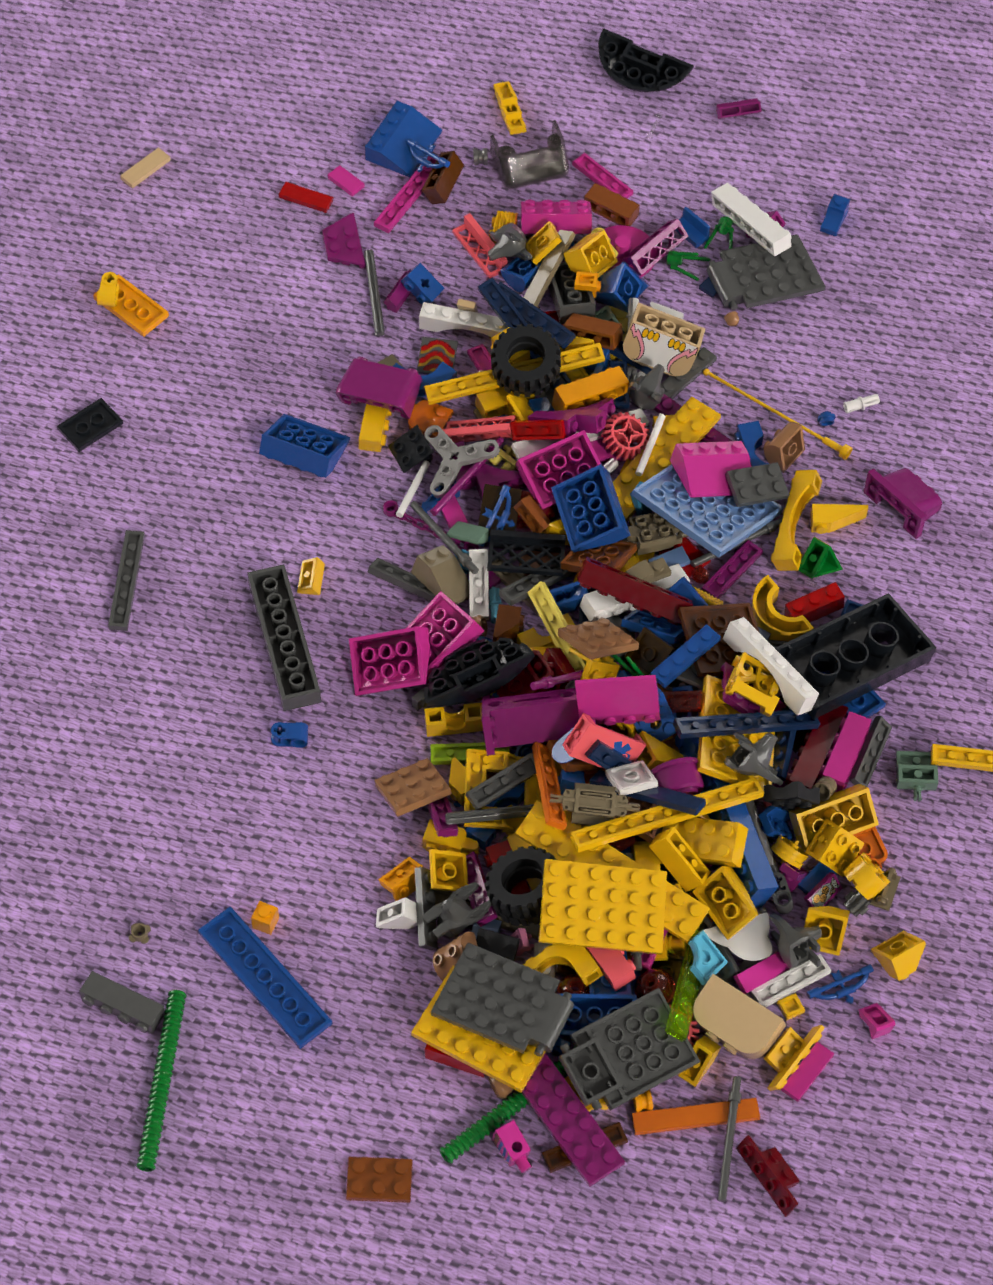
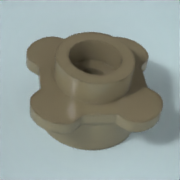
[129,923,151,944]

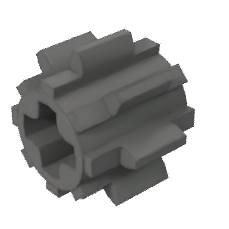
[843,890,870,917]

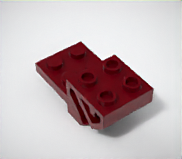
[496,648,580,697]

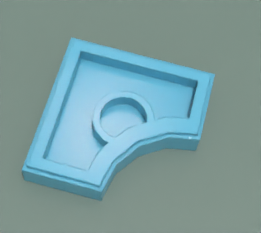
[688,930,728,986]

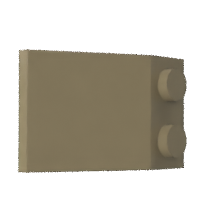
[411,545,469,605]

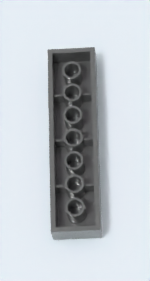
[247,564,321,711]

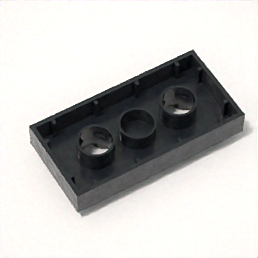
[775,593,937,720]

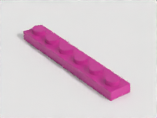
[374,156,437,234]

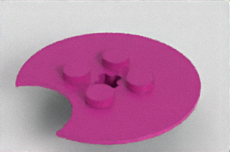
[602,225,657,277]

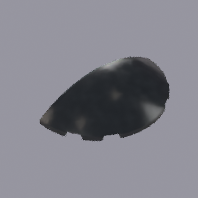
[598,28,694,92]
[424,638,535,706]

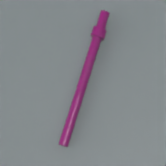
[430,437,504,516]
[530,662,623,690]

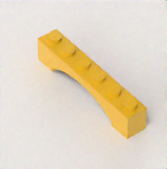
[771,470,822,571]

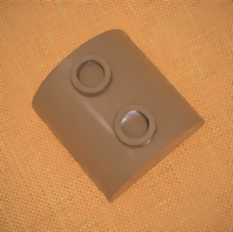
[763,422,805,473]
[433,932,477,981]

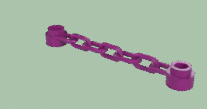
[383,500,479,551]

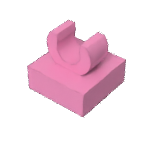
[510,928,534,956]

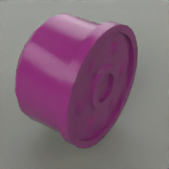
[651,757,704,795]

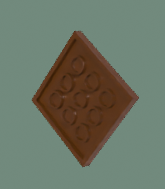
[677,603,760,677]

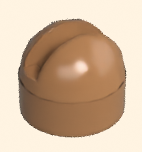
[724,311,739,327]

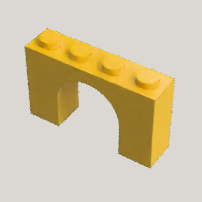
[524,944,603,987]

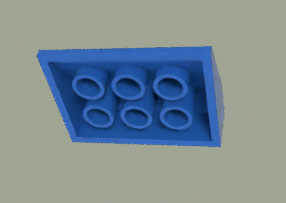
[365,101,442,178]
[259,414,351,478]
[551,464,631,552]

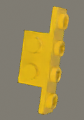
[763,1025,825,1091]

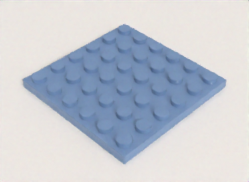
[631,464,784,558]

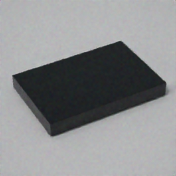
[57,398,123,452]

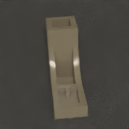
[625,557,671,583]

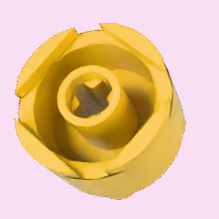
[842,852,891,900]

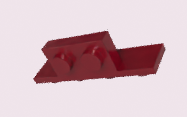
[736,1135,800,1217]

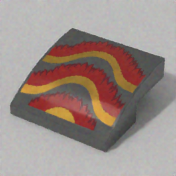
[417,337,458,375]

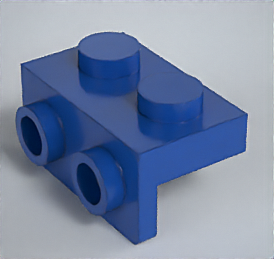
[758,805,794,840]

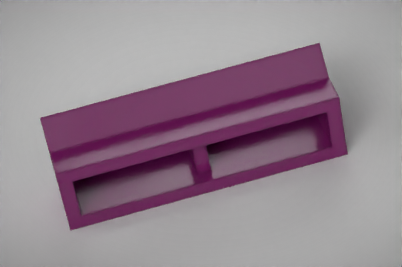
[716,98,762,119]
[383,269,411,313]

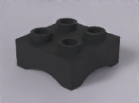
[764,781,820,810]
[476,928,520,961]

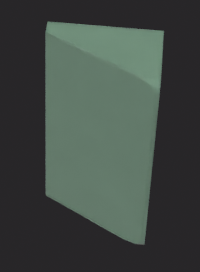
[447,521,489,545]

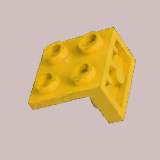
[805,819,864,877]

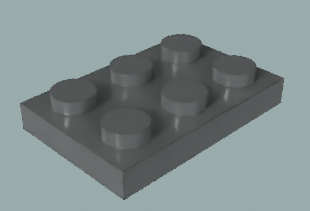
[725,462,789,507]

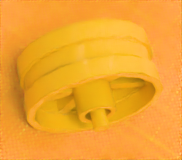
[771,835,809,869]

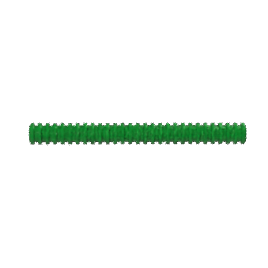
[136,990,187,1172]
[440,1047,575,1164]

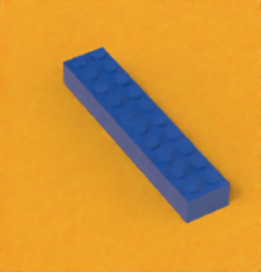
[674,735,779,908]

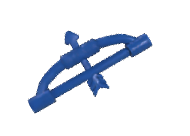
[407,139,450,173]
[478,484,515,547]
[806,964,874,1004]

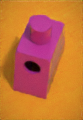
[492,1120,533,1173]

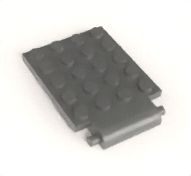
[706,234,826,310]
[431,943,574,1057]
[558,988,700,1111]

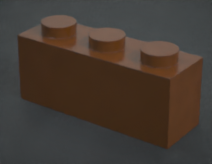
[422,151,464,204]

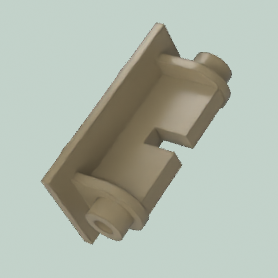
[870,867,901,911]

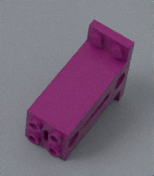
[481,688,579,756]

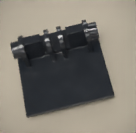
[388,425,434,473]

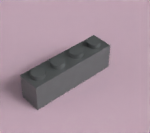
[79,971,165,1034]

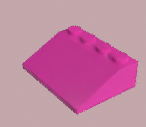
[515,430,601,510]
[670,441,752,498]
[406,591,484,684]
[349,626,430,696]
[575,675,660,726]

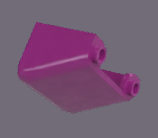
[335,357,423,419]

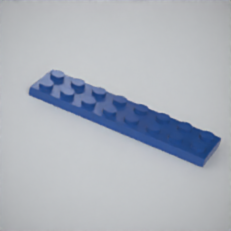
[198,906,333,1049]

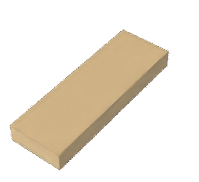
[120,147,171,189]

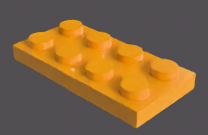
[93,274,169,337]

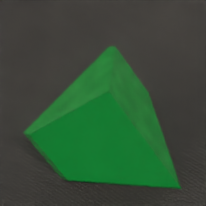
[798,537,843,579]

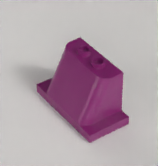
[863,468,942,539]

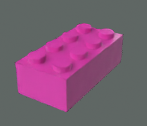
[521,200,592,234]
[817,711,872,793]

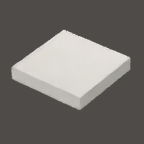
[605,760,658,796]

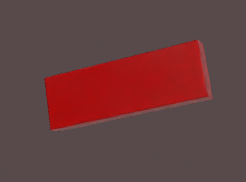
[279,182,333,213]
[510,419,566,440]

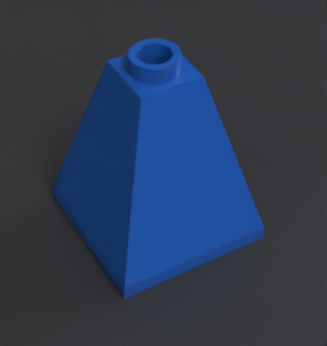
[594,263,642,313]

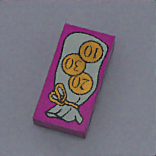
[804,872,843,907]

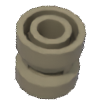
[812,776,837,802]

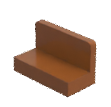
[513,495,552,533]

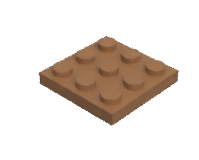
[558,618,639,660]
[374,758,452,817]

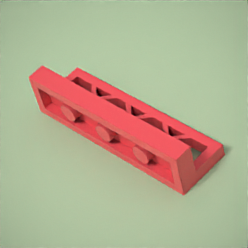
[452,213,508,279]
[442,415,517,443]

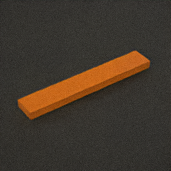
[532,742,567,831]
[632,1098,760,1135]

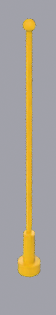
[703,368,853,460]

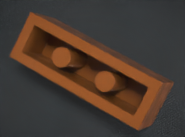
[584,183,640,226]
[564,313,623,350]

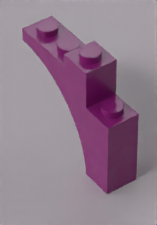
[528,397,616,438]
[452,441,527,501]

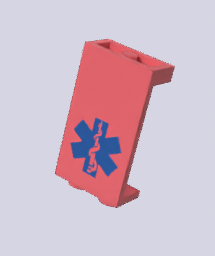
[563,713,646,770]

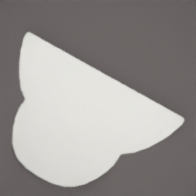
[703,912,772,961]

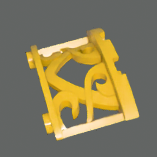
[725,652,780,717]

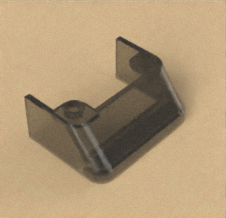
[490,120,569,189]

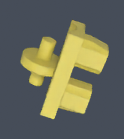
[488,444,518,471]

